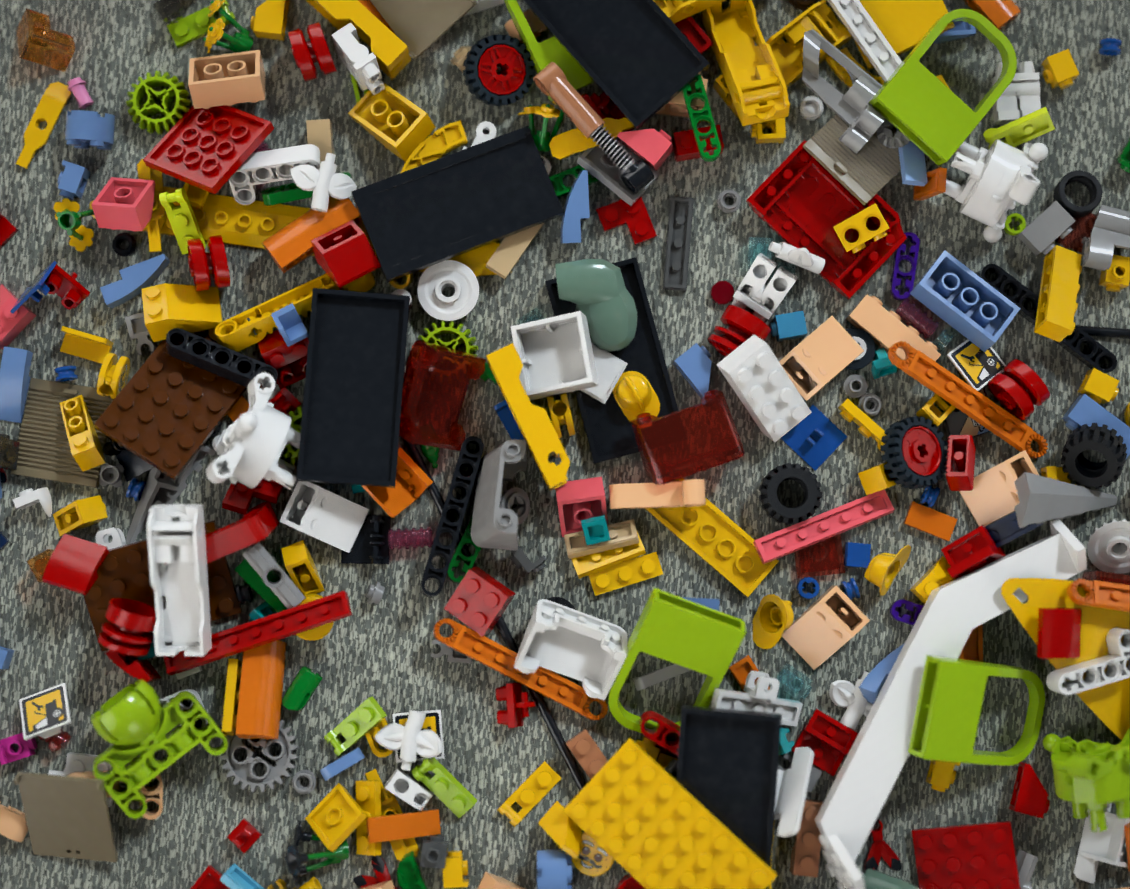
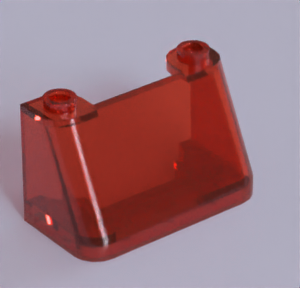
[399,340,486,451]
[631,390,745,485]

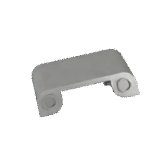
[471,439,527,551]

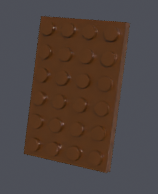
[94,331,250,480]
[83,520,242,652]

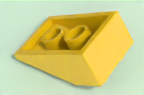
[348,82,436,162]
[141,283,223,342]

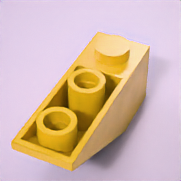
[59,395,105,472]

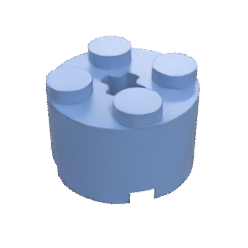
[65,110,115,150]
[537,849,572,889]

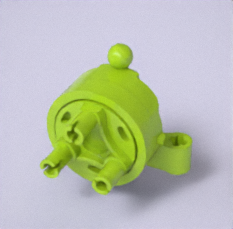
[1042,728,1130,832]

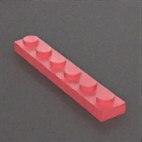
[753,489,895,564]

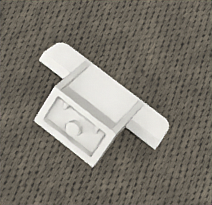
[774,747,814,837]
[1074,802,1130,884]

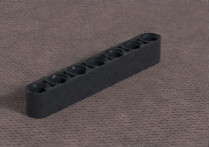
[978,264,1117,373]
[420,436,484,598]

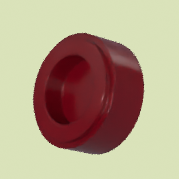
[710,281,735,305]

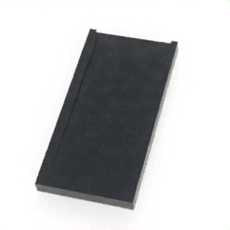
[522,0,710,130]
[351,125,564,283]
[545,257,686,464]
[297,288,410,488]
[677,705,782,889]

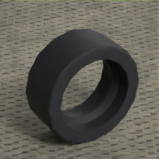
[1053,170,1103,218]

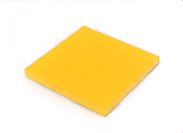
[853,0,955,70]

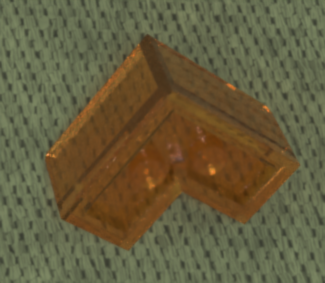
[16,8,75,71]

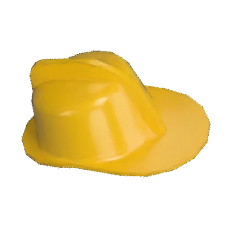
[613,371,660,425]
[864,545,911,596]
[752,594,794,649]

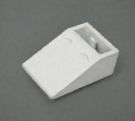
[279,481,370,553]

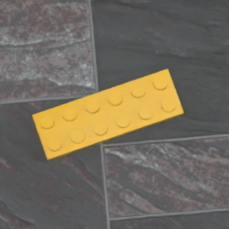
[644,467,779,597]

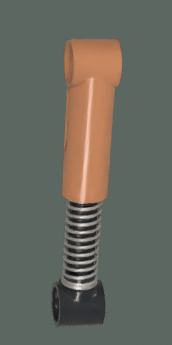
[533,62,654,194]

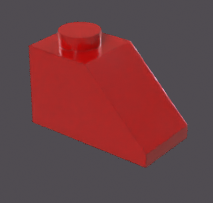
[1009,762,1050,818]

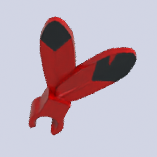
[865,819,901,872]
[354,855,398,889]

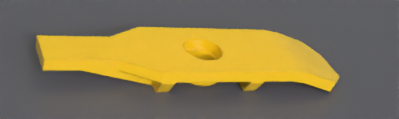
[16,82,72,169]
[549,117,634,160]
[137,158,166,252]
[365,769,420,861]

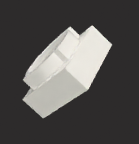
[511,311,599,401]

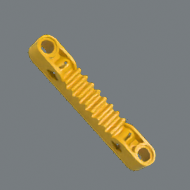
[215,272,375,352]

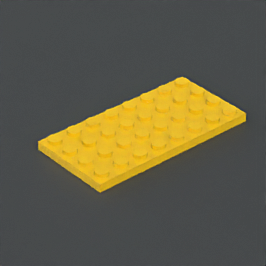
[563,737,777,889]

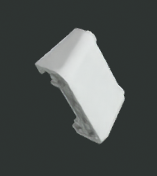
[514,599,627,701]

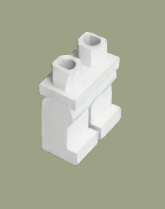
[331,22,385,95]
[992,61,1041,125]
[732,253,799,322]

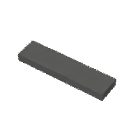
[663,196,694,291]

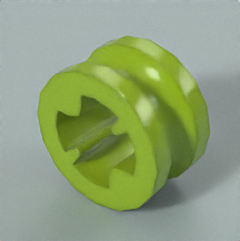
[1004,213,1026,236]

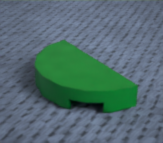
[396,851,427,889]

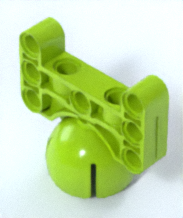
[91,679,228,819]

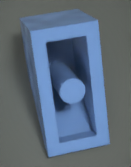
[673,343,712,400]

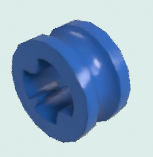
[1099,38,1122,56]
[54,366,78,382]
[126,478,146,502]
[920,485,940,507]
[797,577,820,599]
[841,578,860,601]

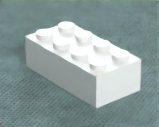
[717,335,812,442]

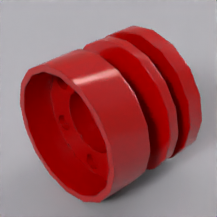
[708,305,771,357]
[98,598,156,656]

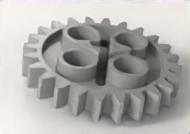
[219,720,299,792]

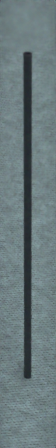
[399,419,587,791]

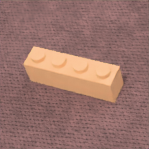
[846,294,941,362]

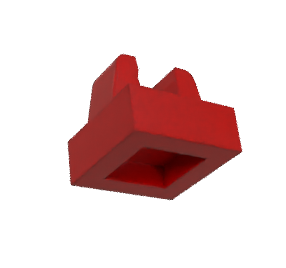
[268,386,302,416]
[227,818,262,854]

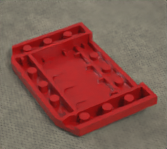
[746,140,907,299]

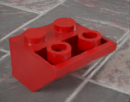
[311,220,380,288]
[258,330,309,389]

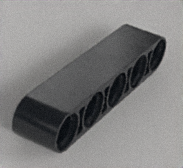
[166,328,278,393]

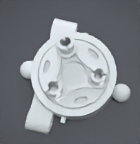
[944,139,1048,243]
[206,373,301,490]

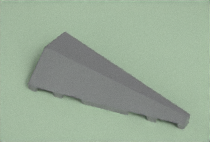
[125,443,216,544]
[1014,472,1117,528]

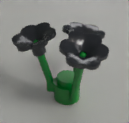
[285,820,349,889]

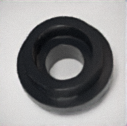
[112,233,137,257]

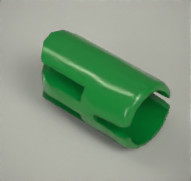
[282,666,322,711]

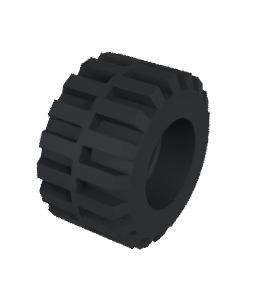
[1061,423,1127,490]
[759,463,822,525]

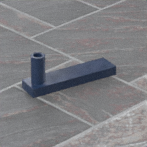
[985,511,1044,547]

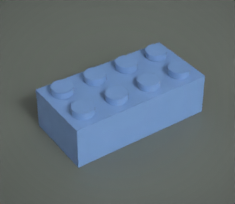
[909,250,1021,352]

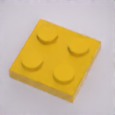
[305,783,367,852]

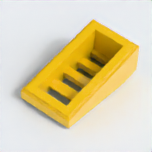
[916,393,956,427]

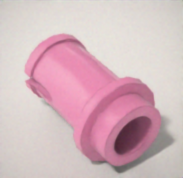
[68,77,94,109]

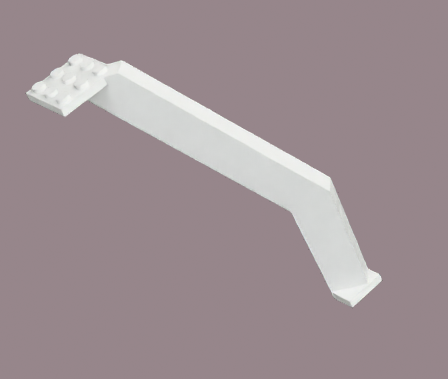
[815,520,1087,889]

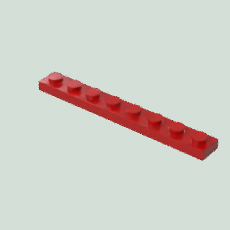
[164,591,352,676]

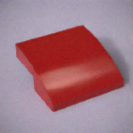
[42,534,109,595]
[1037,608,1081,658]
[105,650,161,682]
[791,709,858,776]

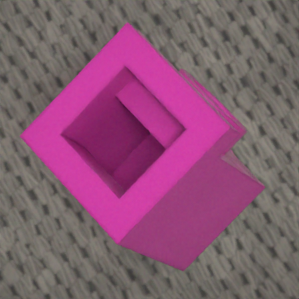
[0,733,37,765]

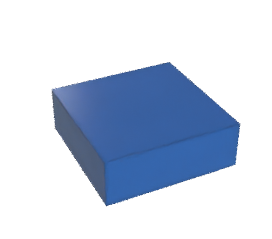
[844,542,871,568]

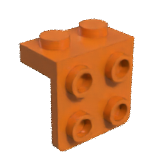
[361,448,433,518]

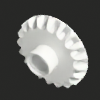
[417,260,479,321]
[1087,519,1130,574]

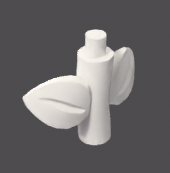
[290,153,357,212]
[768,241,825,274]
[829,671,873,730]
[374,710,442,771]

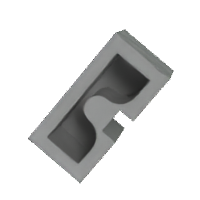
[1017,201,1076,257]

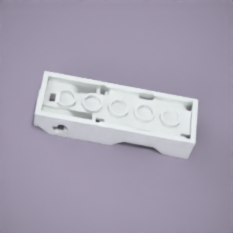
[147,504,212,656]

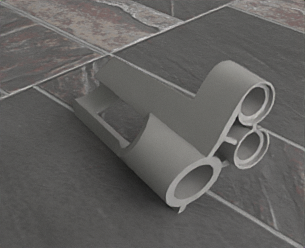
[802,29,886,154]
[1079,205,1130,271]

